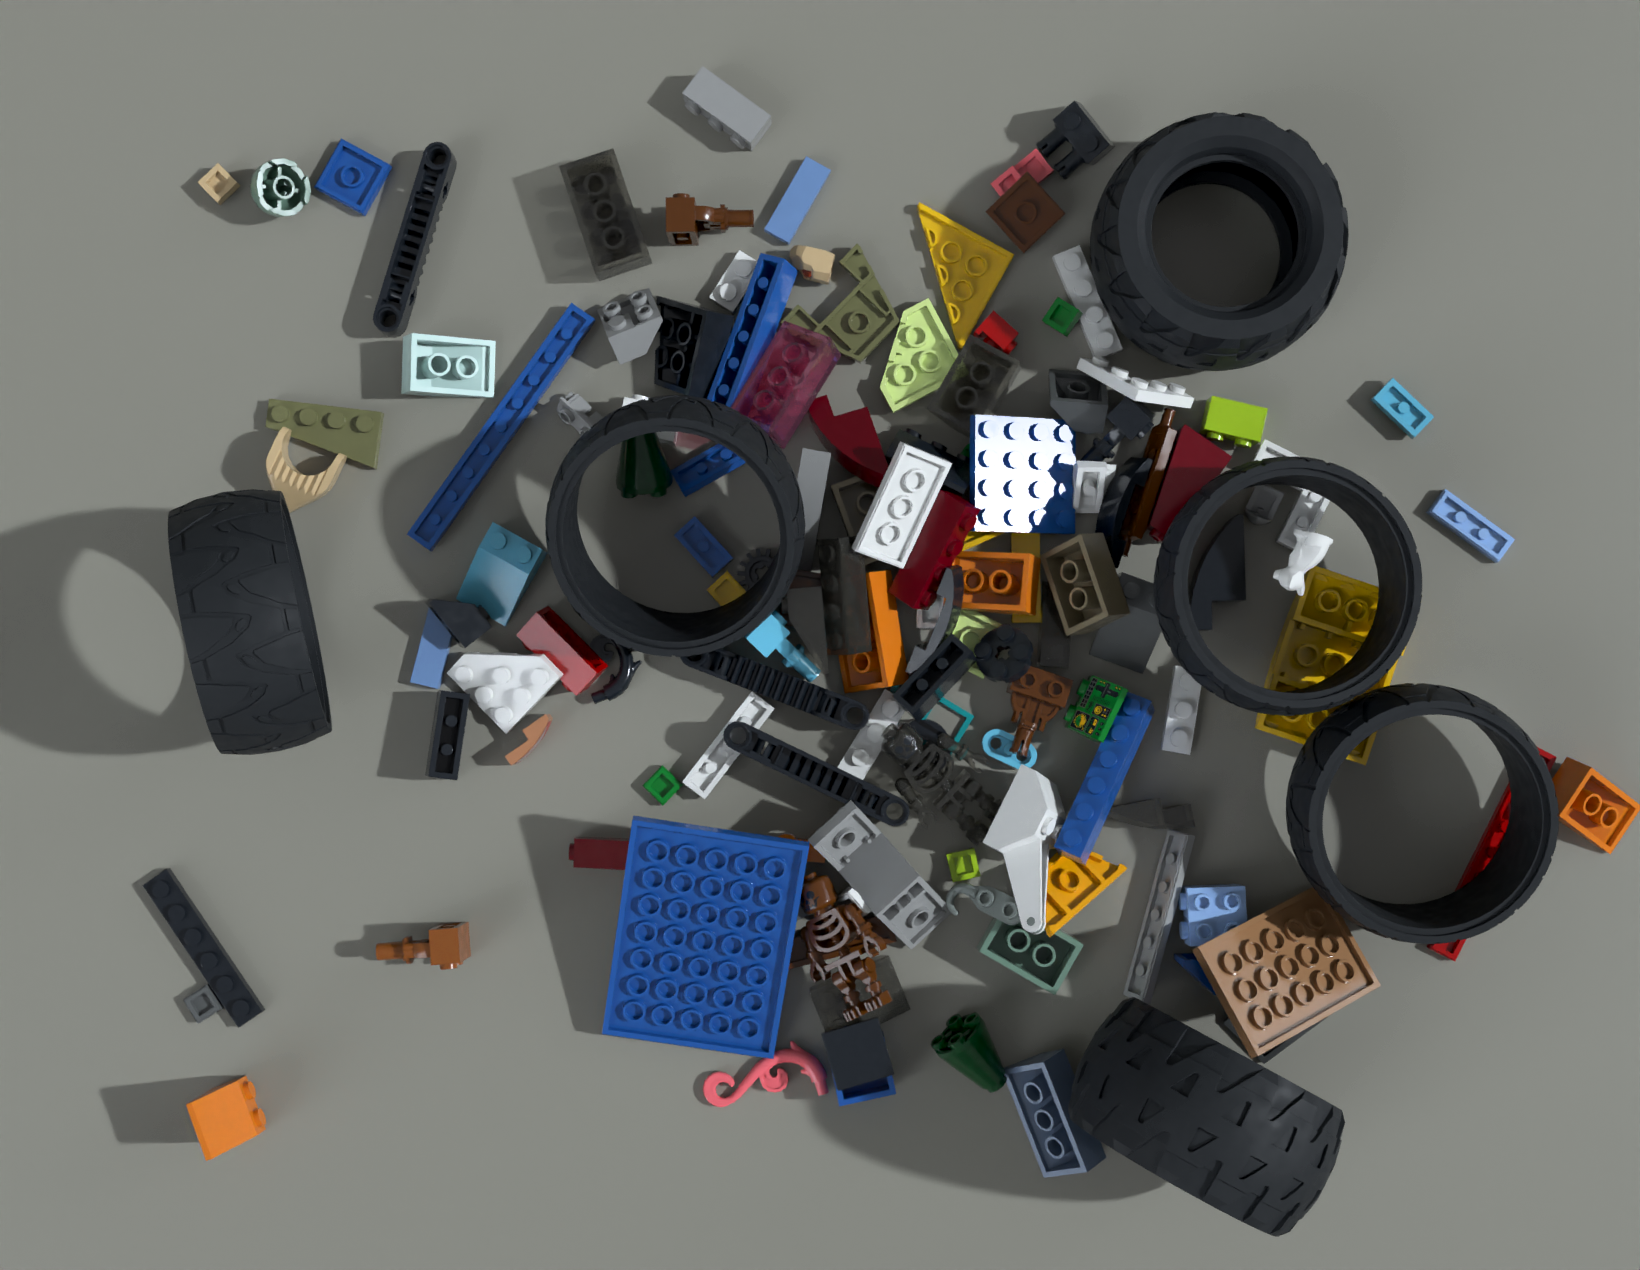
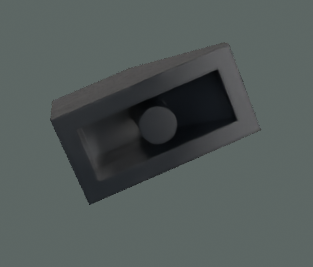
[425,599,492,648]

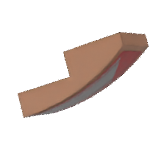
[505,714,553,766]

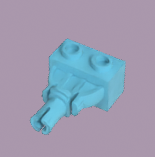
[744,610,820,682]

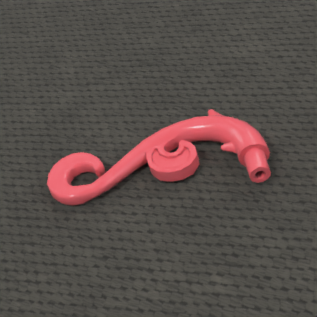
[703,1041,829,1107]

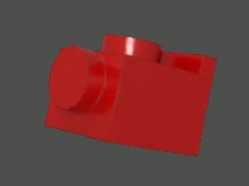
[972,310,1019,356]

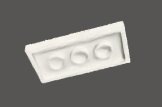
[851,441,952,569]

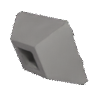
[597,288,663,365]

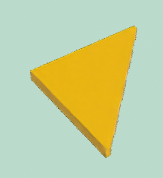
[917,202,1014,350]

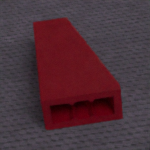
[1147,424,1232,543]
[569,837,630,870]

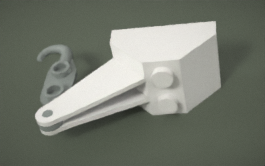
[946,764,1067,934]

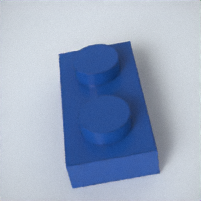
[674,516,733,578]

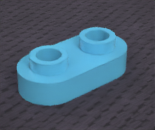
[981,729,1037,769]

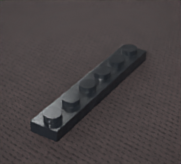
[142,868,265,1028]

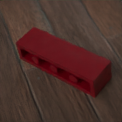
[888,490,981,610]

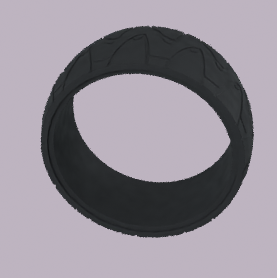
[545,395,805,657]
[1154,456,1422,716]
[168,489,332,755]
[1286,683,1559,944]

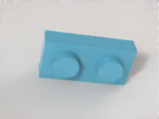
[1371,378,1434,439]

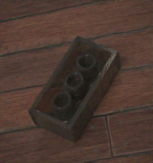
[559,148,653,281]

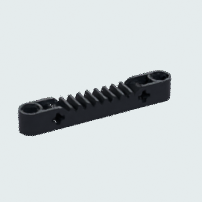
[373,142,457,338]
[680,648,870,730]
[723,721,910,826]

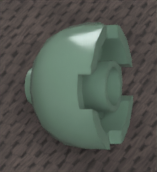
[250,158,311,217]

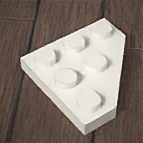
[447,652,564,734]

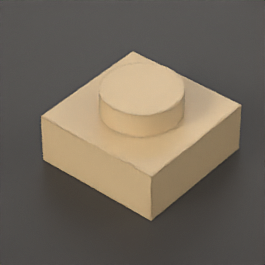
[198,163,240,205]

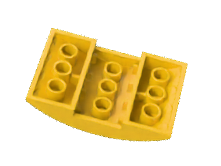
[1255,566,1406,765]

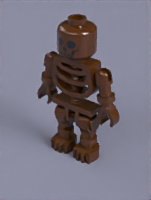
[800,872,893,1022]

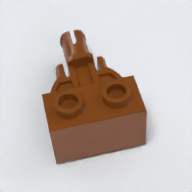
[376,922,471,970]

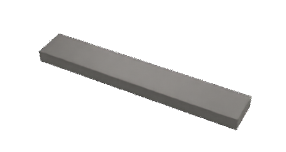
[1123,829,1195,1004]

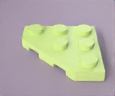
[879,298,968,414]

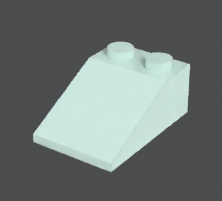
[401,333,496,398]

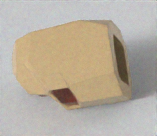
[789,245,835,285]

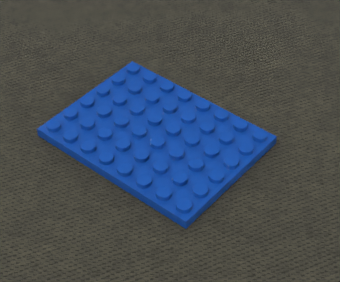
[602,816,809,1059]

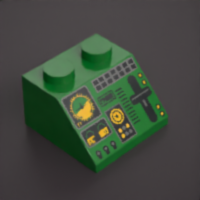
[1063,675,1128,743]

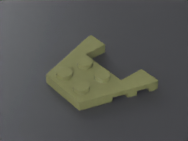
[780,244,900,363]

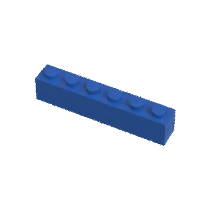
[707,253,798,415]
[1053,692,1155,865]

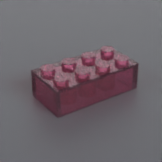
[730,321,841,449]

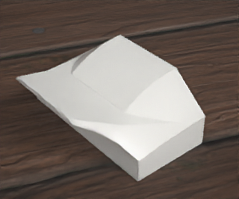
[1072,461,1116,513]

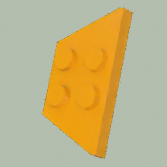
[1045,852,1127,938]

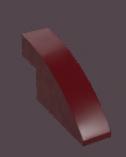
[805,395,888,488]

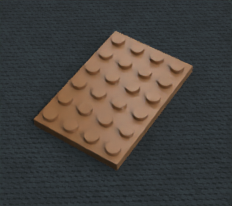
[1192,887,1381,1059]

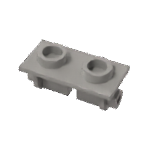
[556,392,603,436]

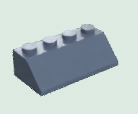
[1004,1049,1107,1178]

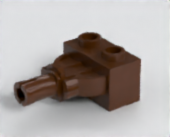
[666,193,754,246]
[1006,666,1074,757]

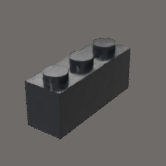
[892,633,976,723]
[425,690,470,780]

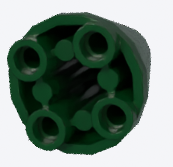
[616,432,673,498]
[930,1012,1007,1093]

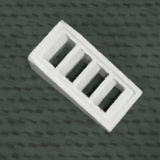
[834,887,871,917]

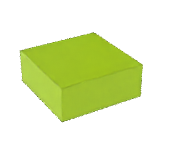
[946,847,981,882]

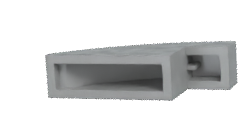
[797,448,831,572]

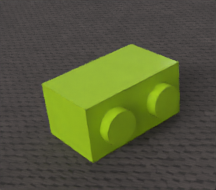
[1199,396,1268,448]

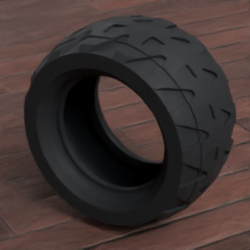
[1090,112,1349,371]
[1068,997,1345,1237]

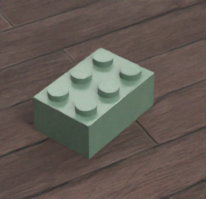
[976,917,1084,995]

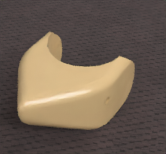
[266,427,347,513]

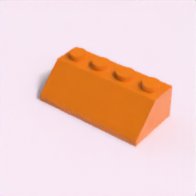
[826,570,909,693]

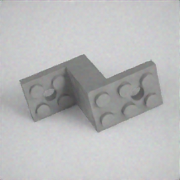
[808,800,951,950]

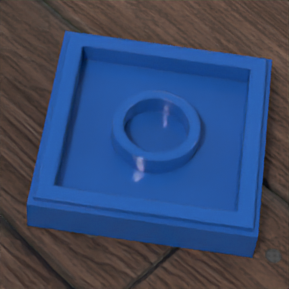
[314,138,392,216]

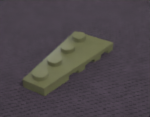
[265,399,384,469]

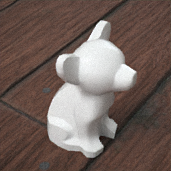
[1273,529,1333,596]

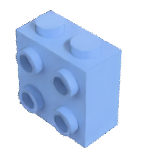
[1178,884,1247,947]

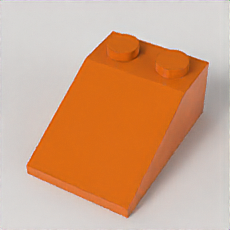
[943,551,1041,616]
[1552,757,1640,854]
[186,1075,266,1161]

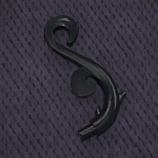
[571,605,641,704]

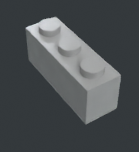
[682,66,772,151]

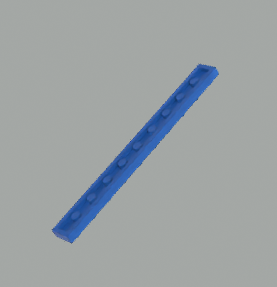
[407,303,596,551]

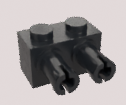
[1036,100,1115,179]

